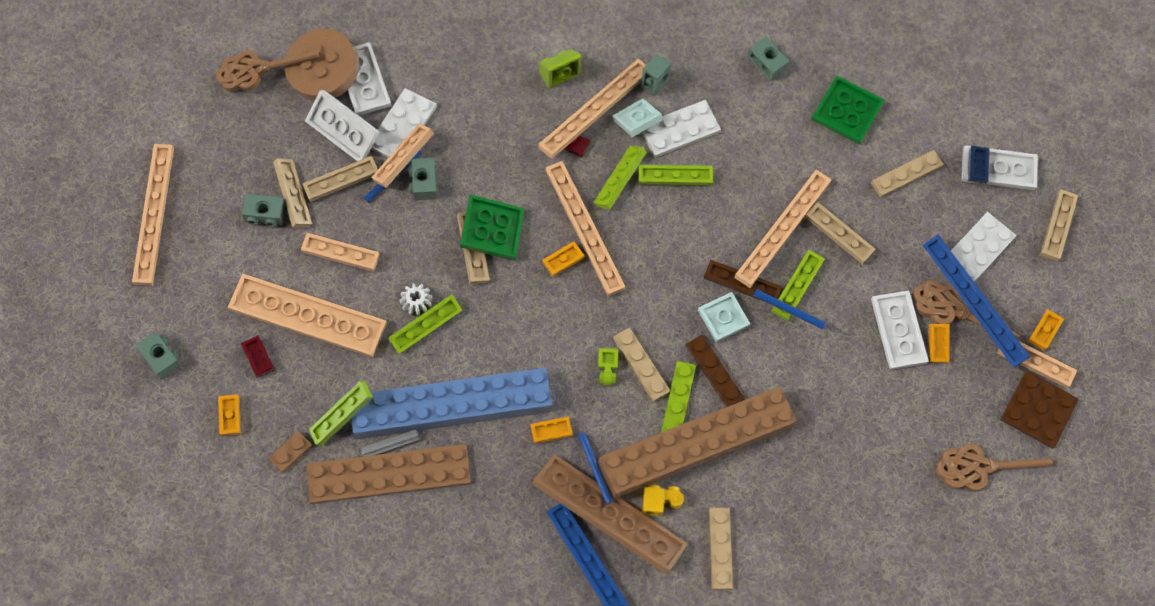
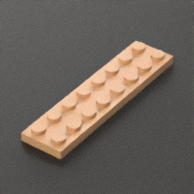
[227,274,387,358]

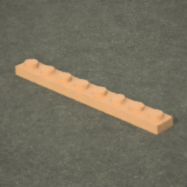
[539,59,646,159]
[132,144,174,286]
[545,161,625,297]
[734,170,832,288]

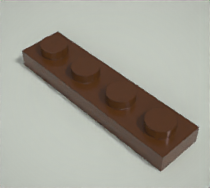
[703,260,782,303]
[686,335,745,407]

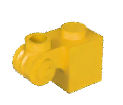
[642,485,684,517]

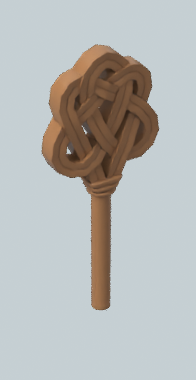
[215,50,319,92]
[912,280,1020,340]
[935,443,1053,491]

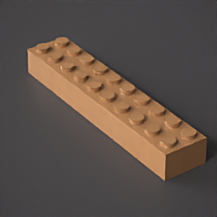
[598,386,797,499]

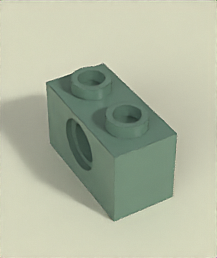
[747,37,789,81]
[641,54,671,96]
[408,157,437,200]
[242,194,286,227]
[136,331,181,380]

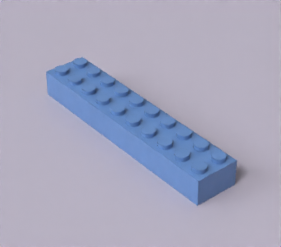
[352,368,552,439]

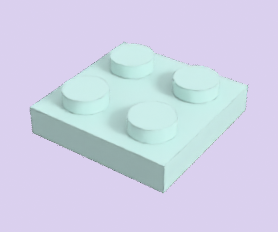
[613,99,663,137]
[698,292,750,342]

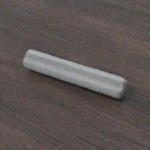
[361,429,419,457]

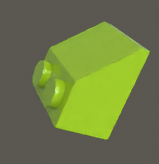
[539,49,582,88]

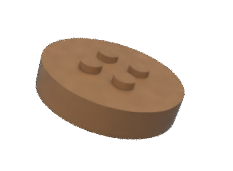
[284,29,359,101]

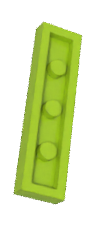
[593,145,647,210]
[638,165,713,186]
[771,249,825,321]
[388,294,462,354]
[661,361,696,433]
[309,381,373,446]

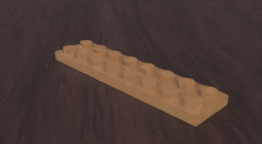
[307,444,471,504]
[532,454,688,575]

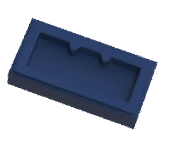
[968,146,990,184]

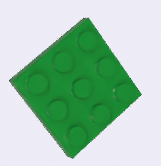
[811,75,885,145]
[459,194,524,261]

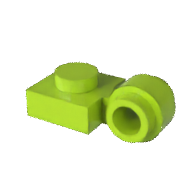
[598,348,618,386]

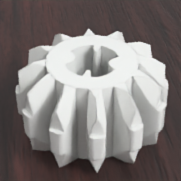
[400,283,433,316]

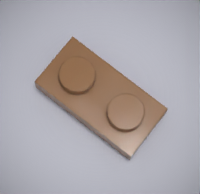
[268,431,312,473]

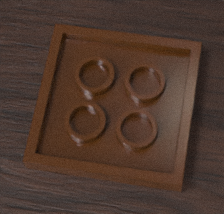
[1000,370,1079,449]

